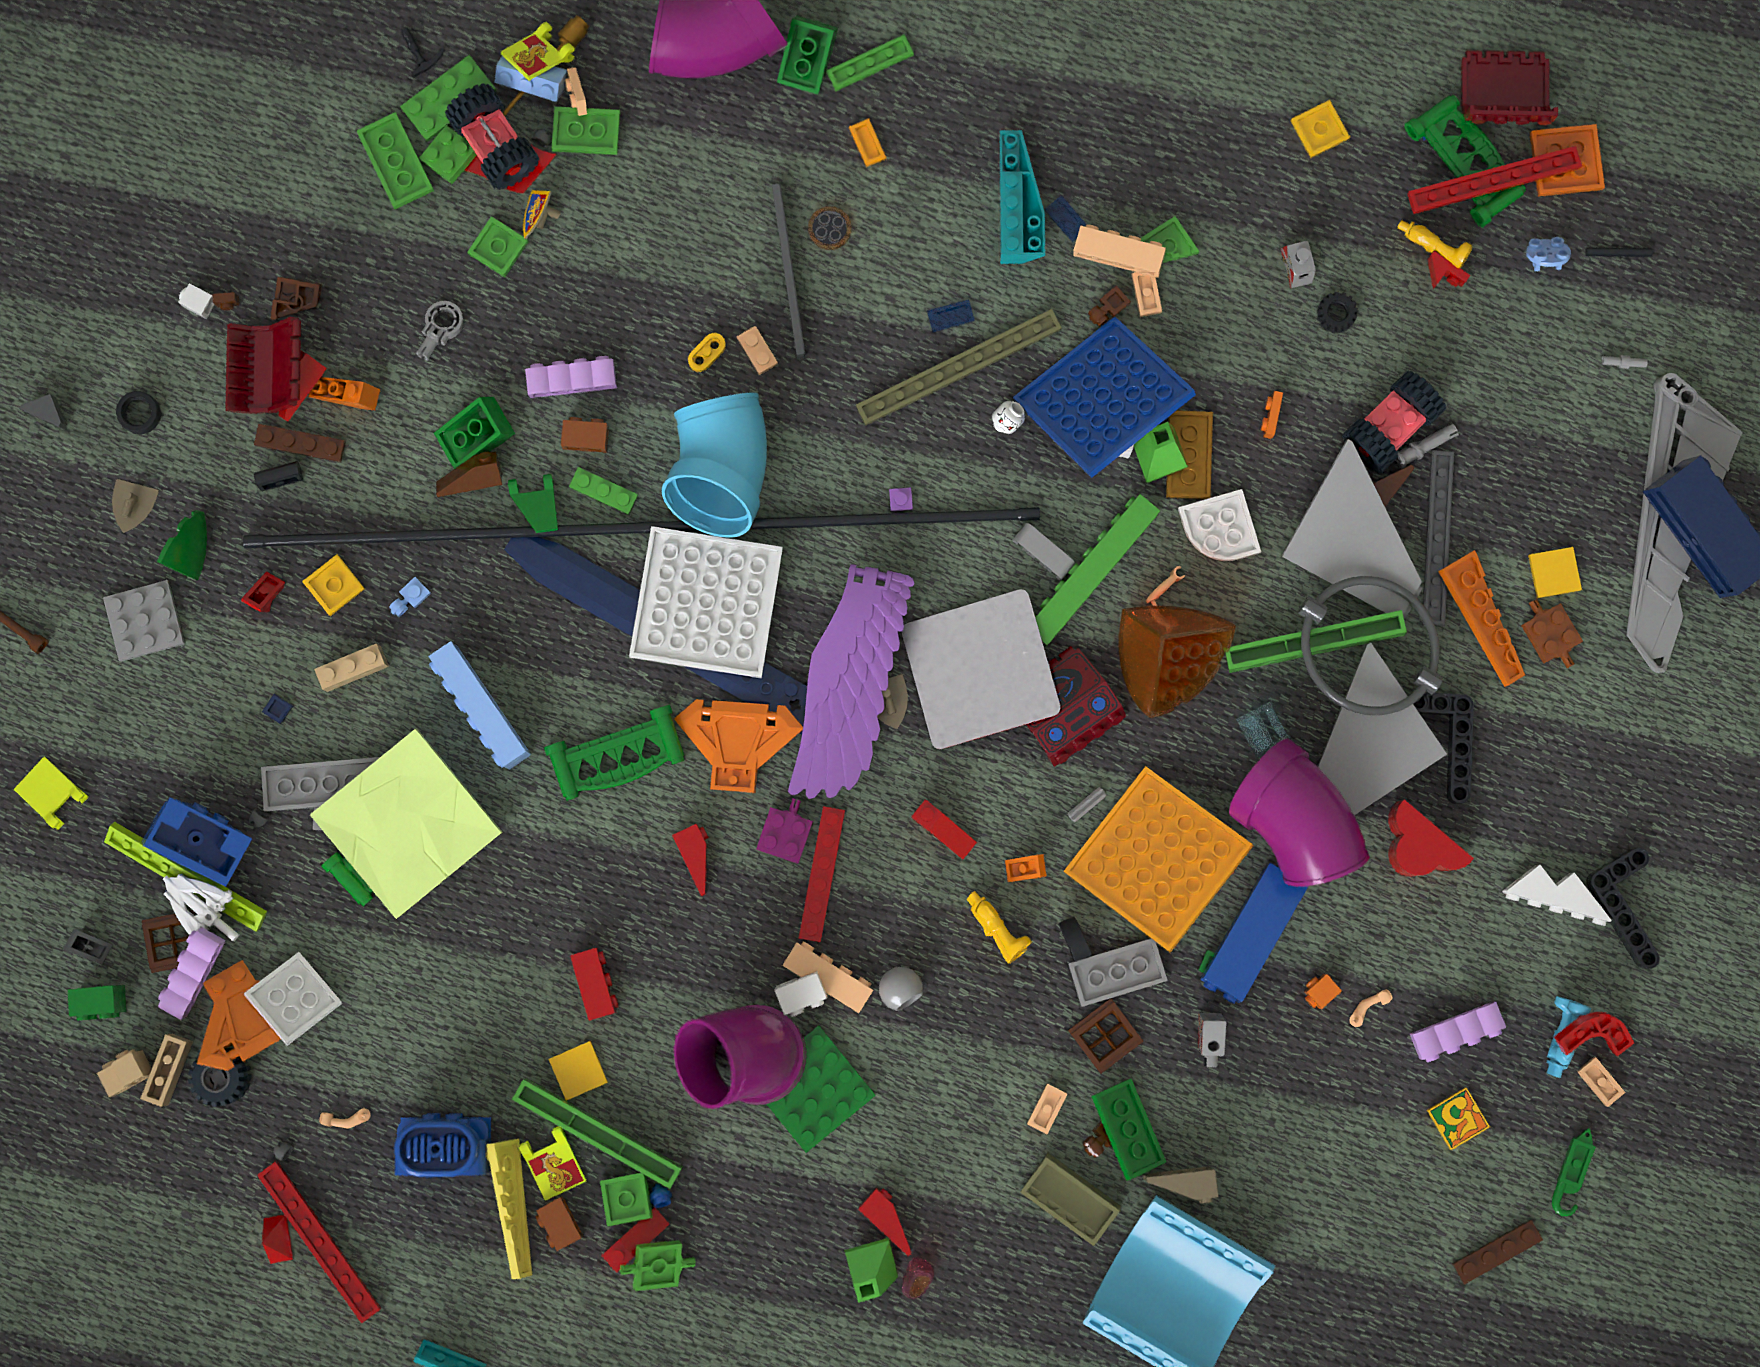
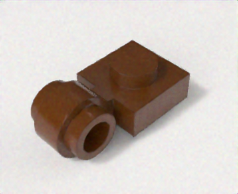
[1088,285,1131,327]
[1082,1121,1112,1158]

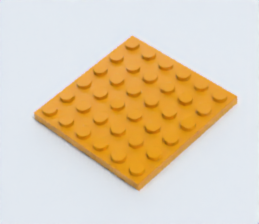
[1064,766,1253,953]

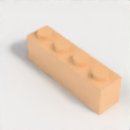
[1074,225,1166,278]
[782,941,873,1013]

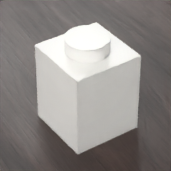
[179,283,215,319]

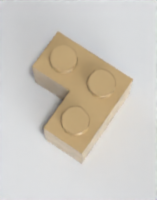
[97,1049,152,1097]

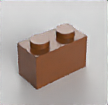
[561,417,609,453]
[535,1196,583,1251]

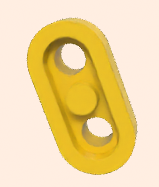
[688,333,726,372]

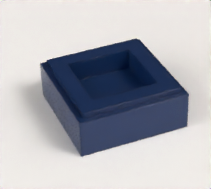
[262,694,293,724]

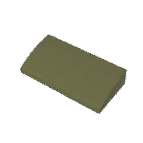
[1020,1153,1121,1246]

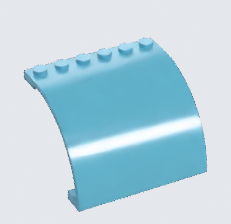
[1083,1196,1275,1367]

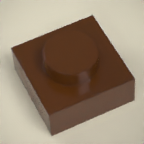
[212,292,240,310]

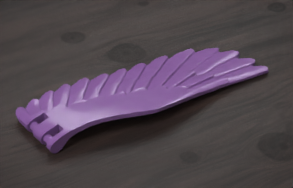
[788,564,914,799]

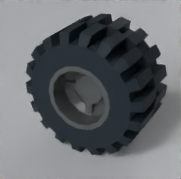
[188,1048,251,1107]

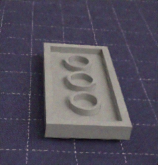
[1068,939,1168,1007]

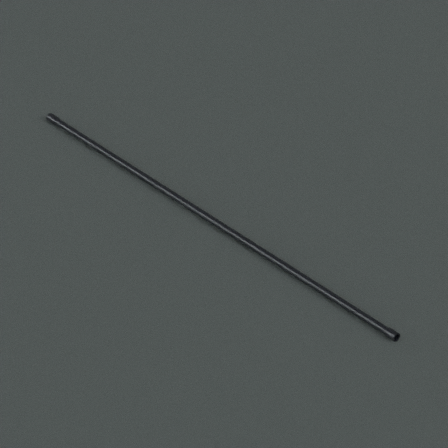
[243,507,1040,548]

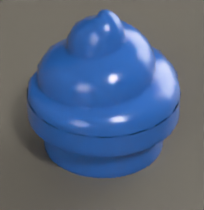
[649,1183,672,1208]

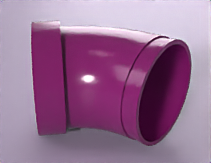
[649,0,788,78]
[1229,739,1370,887]
[674,1005,807,1109]

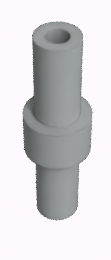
[1601,355,1648,369]

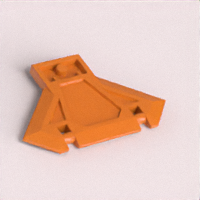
[674,699,803,793]
[197,960,281,1071]

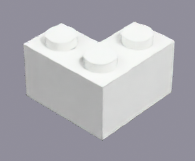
[775,971,827,1017]

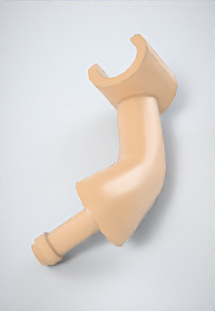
[1146,566,1185,613]
[1350,989,1393,1027]
[320,1108,371,1128]

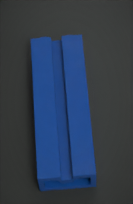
[1200,863,1308,1004]

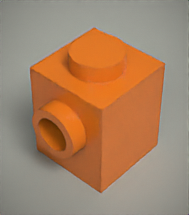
[1304,974,1342,1009]

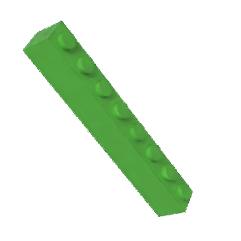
[1034,494,1160,647]
[1225,610,1407,673]
[512,1078,683,1189]

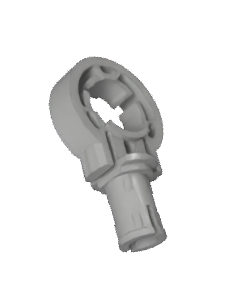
[416,301,464,361]

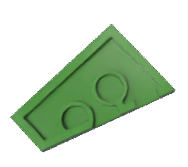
[1140,216,1199,263]

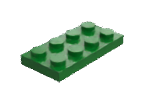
[1091,1078,1167,1181]

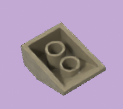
[1143,1166,1218,1203]

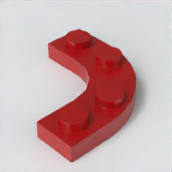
[1554,1012,1634,1057]

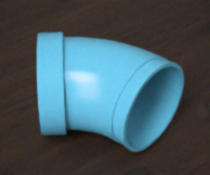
[662,393,767,537]

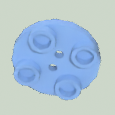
[1526,237,1571,271]

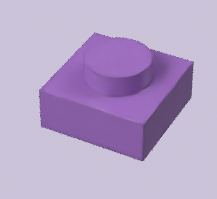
[889,488,913,512]

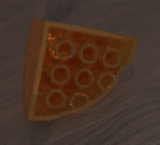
[1119,606,1236,718]

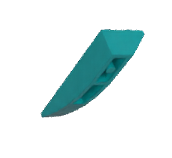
[1000,130,1045,264]

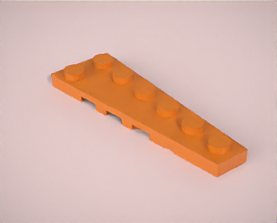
[1438,550,1525,687]

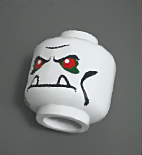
[992,401,1025,434]

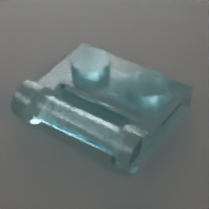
[1236,701,1292,759]

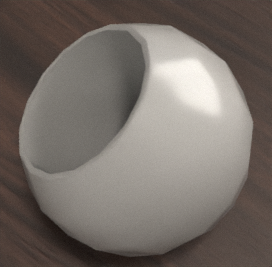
[879,967,923,1011]

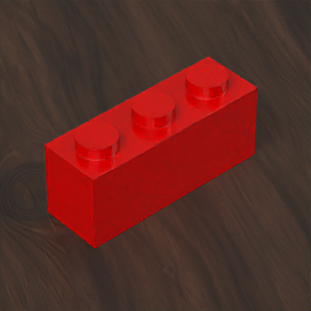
[570,948,619,1021]

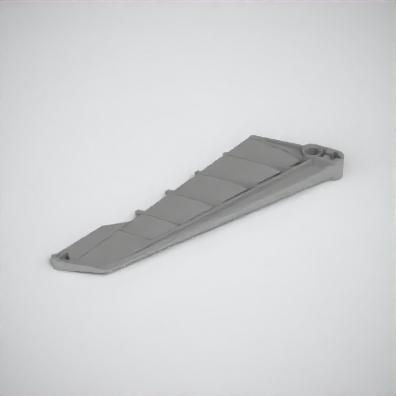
[1626,373,1742,673]

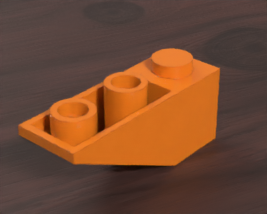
[308,377,380,411]

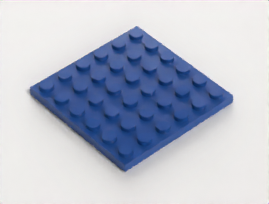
[1013,317,1196,478]

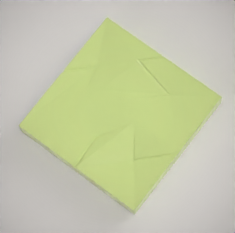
[310,729,502,919]

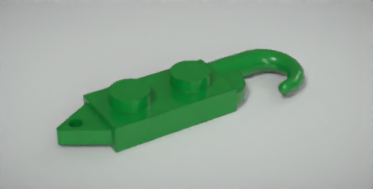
[1551,1128,1596,1217]

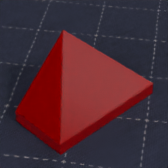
[262,1214,293,1264]

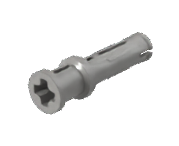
[1395,423,1458,469]

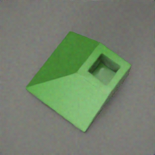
[1134,422,1188,483]
[844,1238,898,1302]

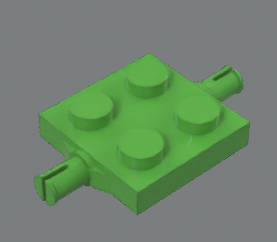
[620,1240,695,1291]

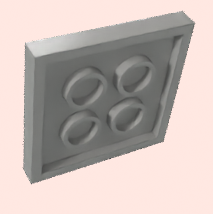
[103,580,185,662]

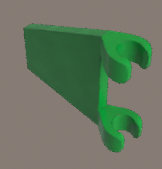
[508,474,558,533]

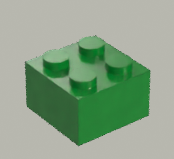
[67,985,126,1021]

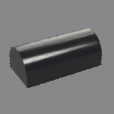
[254,461,303,492]

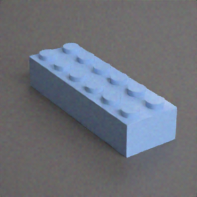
[428,641,531,770]

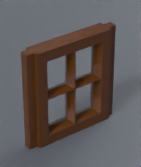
[142,910,197,973]
[1068,998,1144,1074]

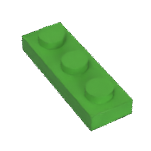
[569,467,638,515]

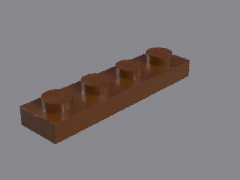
[254,424,346,463]
[1452,1220,1543,1284]

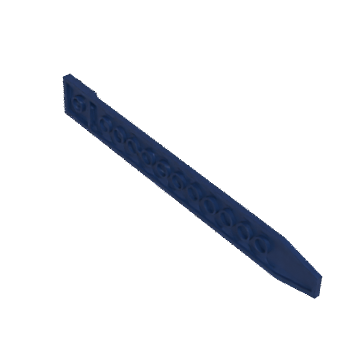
[504,537,807,735]

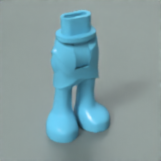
[1546,996,1591,1078]

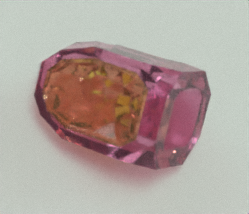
[902,1257,935,1299]

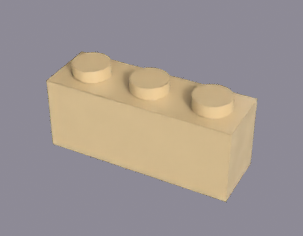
[314,644,389,692]
[140,1034,193,1107]

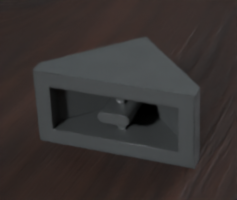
[19,394,67,430]
[63,928,113,964]

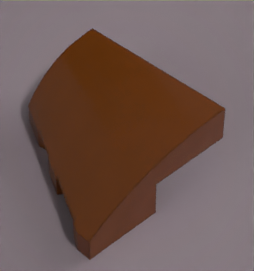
[270,276,322,320]

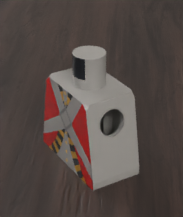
[1281,241,1316,288]
[1198,1013,1226,1067]

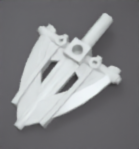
[163,874,239,941]

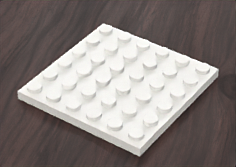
[629,526,783,678]

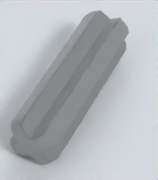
[1067,787,1106,822]

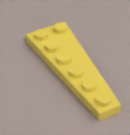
[486,1139,532,1279]

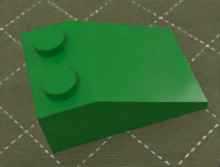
[777,16,838,94]
[434,397,515,469]

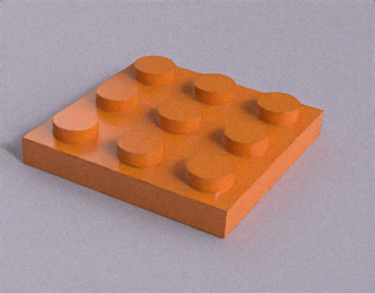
[1530,124,1605,197]

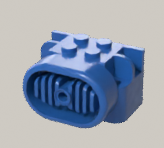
[142,797,252,886]
[394,1113,491,1177]

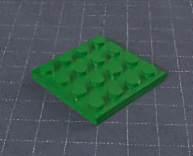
[767,1026,876,1153]

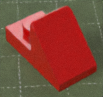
[1428,251,1470,289]
[241,572,285,612]

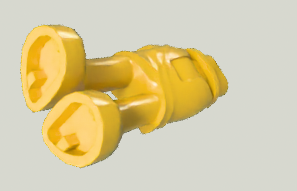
[1397,220,1473,269]
[967,891,1032,964]

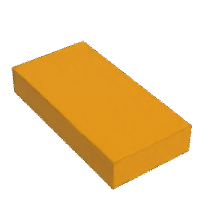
[849,119,886,167]

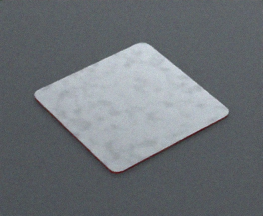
[902,589,1061,749]

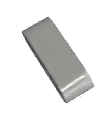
[1012,523,1075,580]

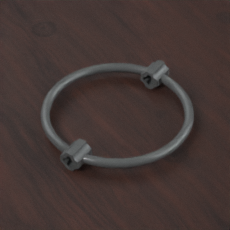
[1298,576,1443,716]

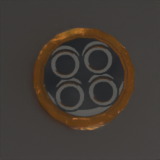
[808,206,851,250]

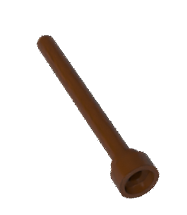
[0,611,49,654]

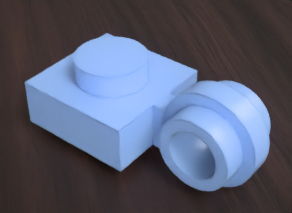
[389,577,431,617]

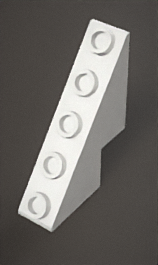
[1502,865,1612,926]

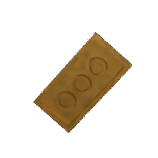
[1166,411,1213,499]

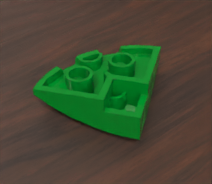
[157,510,207,581]

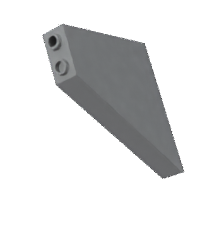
[1281,439,1423,618]
[1317,642,1447,815]

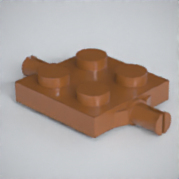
[1521,599,1583,668]

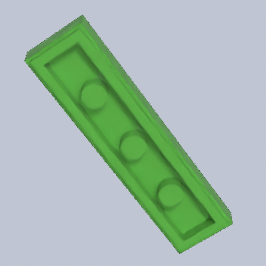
[826,34,914,91]

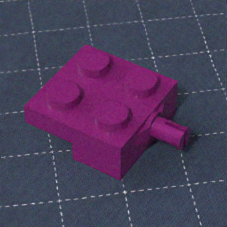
[756,798,813,864]

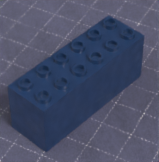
[1642,455,1760,598]

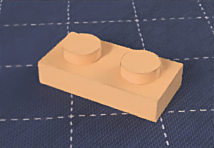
[565,67,587,116]
[1132,272,1162,317]
[737,326,778,375]
[1577,1057,1625,1107]
[1027,1083,1067,1134]

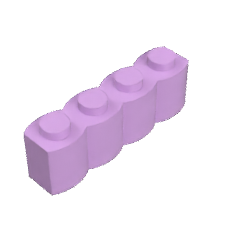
[525,356,617,398]
[158,927,225,1020]
[1410,1002,1506,1062]

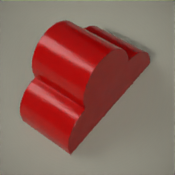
[1388,800,1474,877]

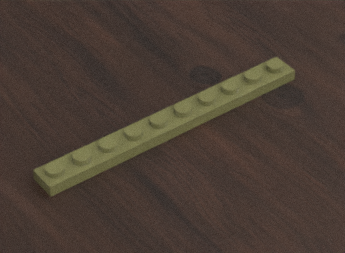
[856,309,1062,426]

